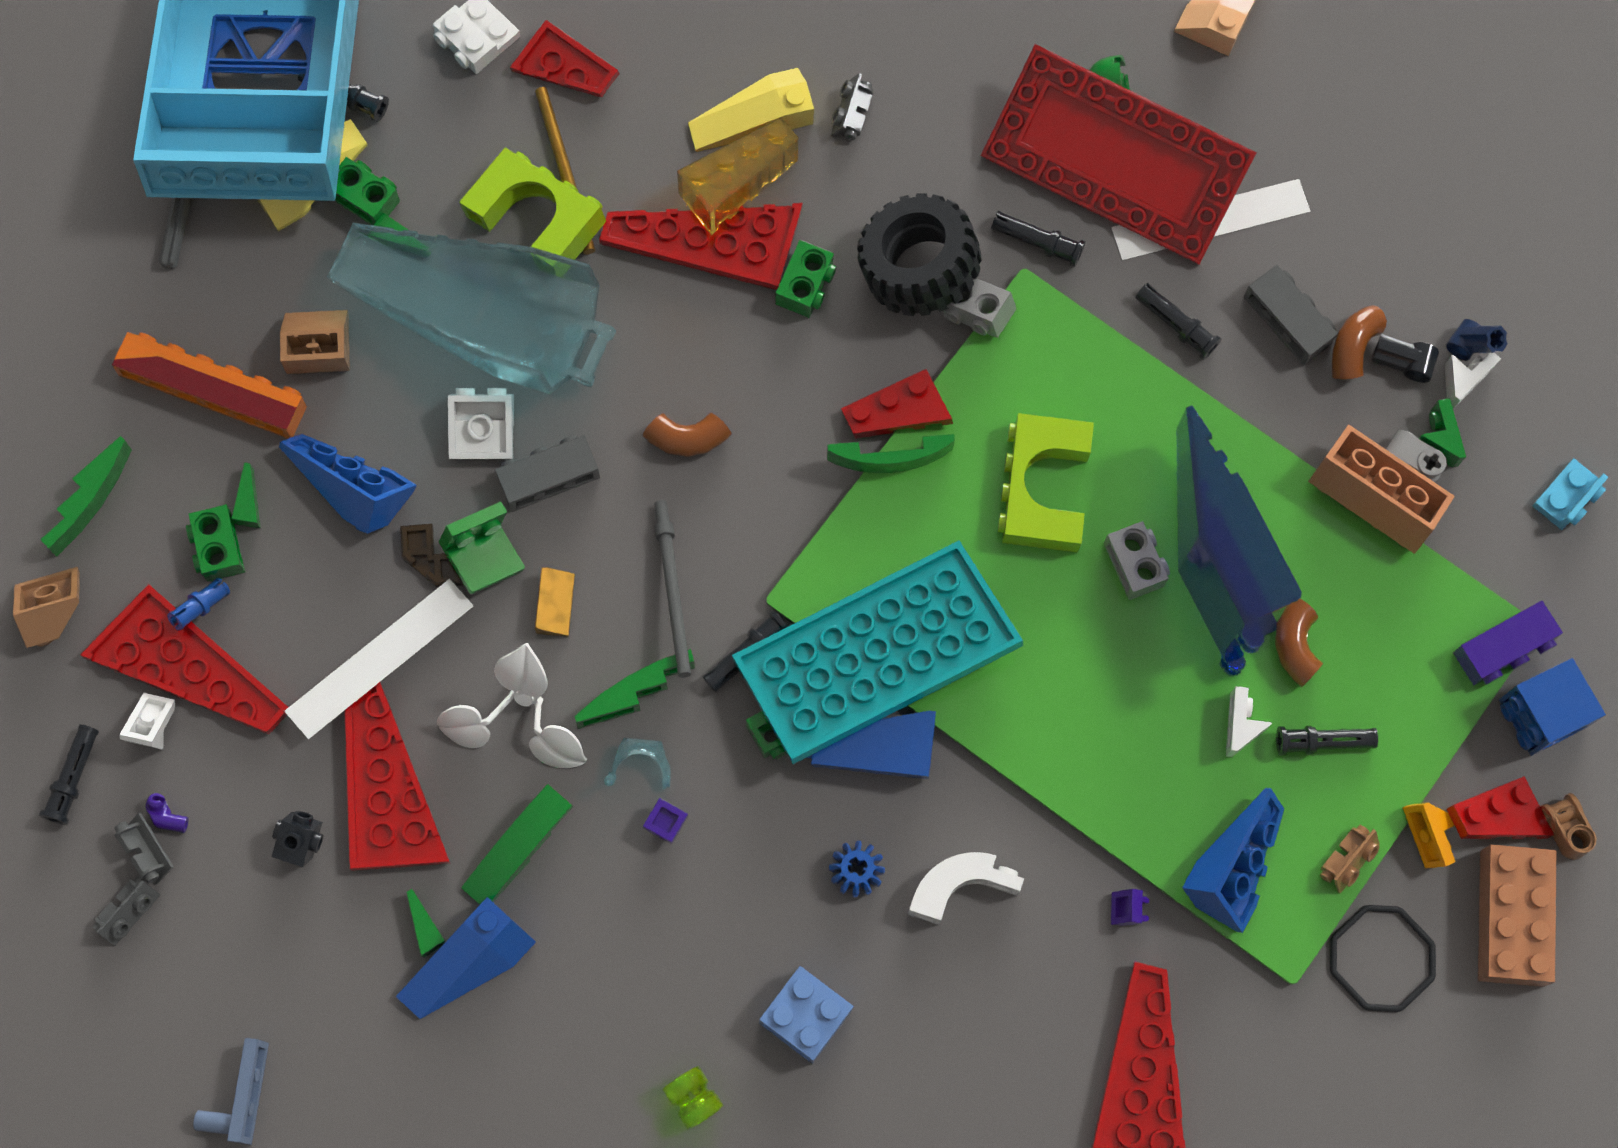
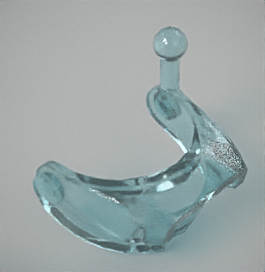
[604,738,671,789]

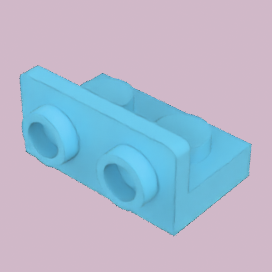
[1532,458,1608,530]

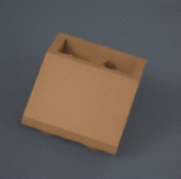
[280,310,350,374]

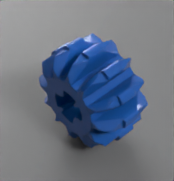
[829,841,885,898]

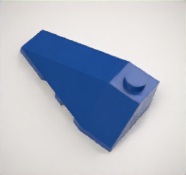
[279,434,416,534]
[1182,788,1284,933]
[395,897,536,1019]

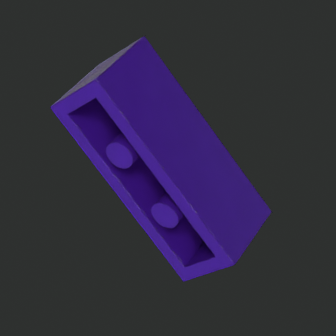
[1453,600,1563,686]

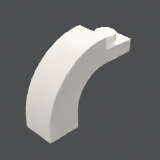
[908,852,1024,925]

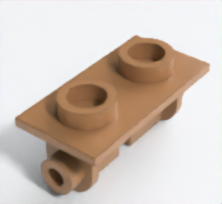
[1320,825,1380,894]

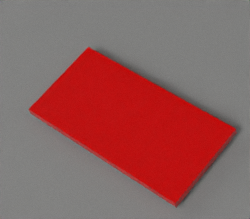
[980,44,1257,265]

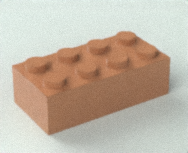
[1308,424,1455,554]
[1478,844,1556,987]

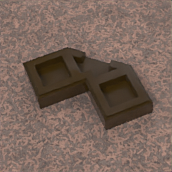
[400,523,464,588]

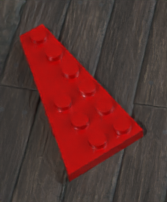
[599,203,803,290]
[80,584,288,734]
[345,682,451,871]
[1091,961,1186,1148]

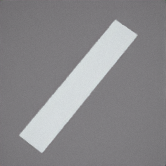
[1111,179,1311,260]
[285,579,473,739]

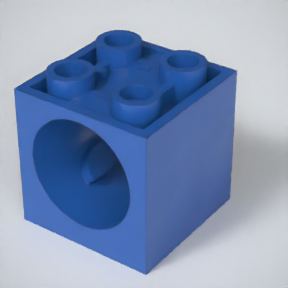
[1499,658,1606,756]

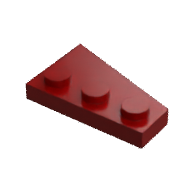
[510,20,620,98]
[841,369,953,439]
[1446,776,1554,839]

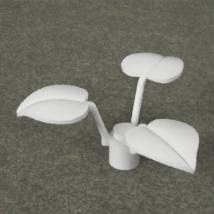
[437,643,587,768]

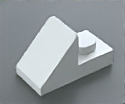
[1444,353,1501,409]
[1226,686,1272,757]
[120,693,175,750]

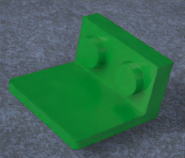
[439,502,525,594]

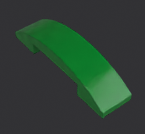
[826,434,955,473]

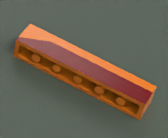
[112,332,307,439]

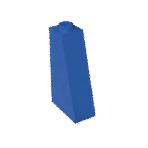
[807,711,936,779]

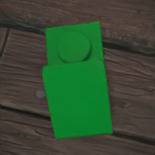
[1419,398,1466,468]

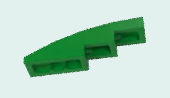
[40,436,132,557]
[575,649,695,729]
[461,784,573,905]

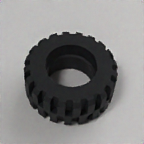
[857,193,982,316]

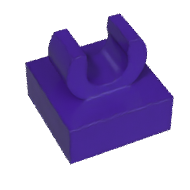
[643,798,688,844]
[1111,889,1149,926]

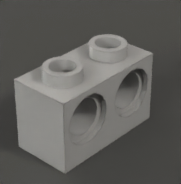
[944,278,1017,338]
[1104,521,1170,600]

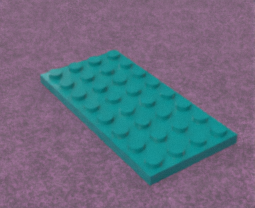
[732,540,1023,764]

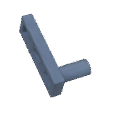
[193,1038,269,1145]

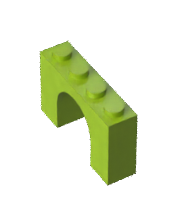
[459,147,606,277]
[997,413,1094,552]

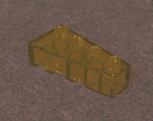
[677,117,798,235]

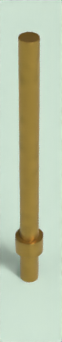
[535,87,595,255]

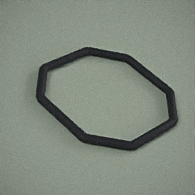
[1330,905,1436,1012]

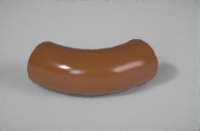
[1332,305,1387,379]
[643,412,732,457]
[1275,597,1323,687]

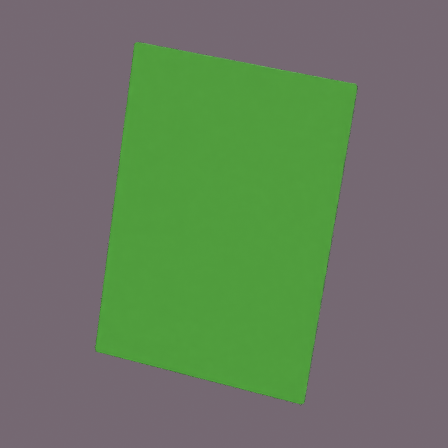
[766,269,1522,984]

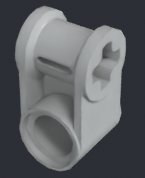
[1386,430,1447,482]

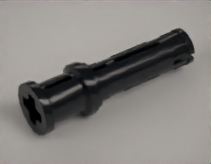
[298,74,389,122]
[991,211,1086,267]
[1135,283,1222,360]
[703,611,788,692]
[39,724,99,825]
[1276,725,1378,756]

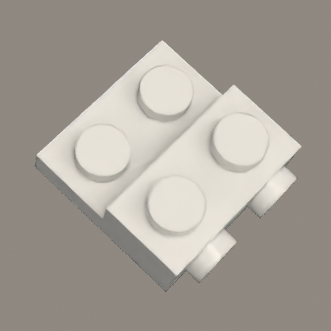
[433,0,521,74]
[448,388,514,459]

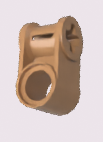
[1540,793,1597,860]

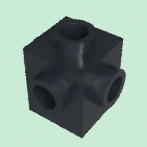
[272,811,324,867]

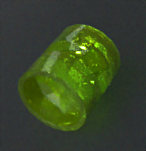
[662,1066,724,1130]

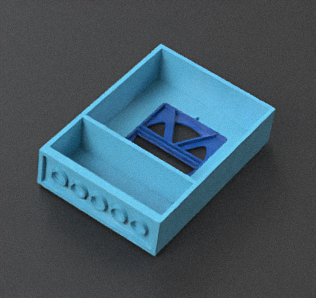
[133,0,359,201]

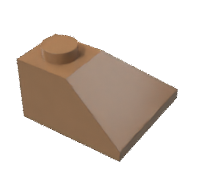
[13,567,80,648]

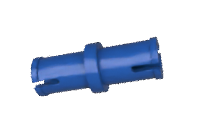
[167,578,230,630]

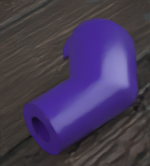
[145,793,189,833]

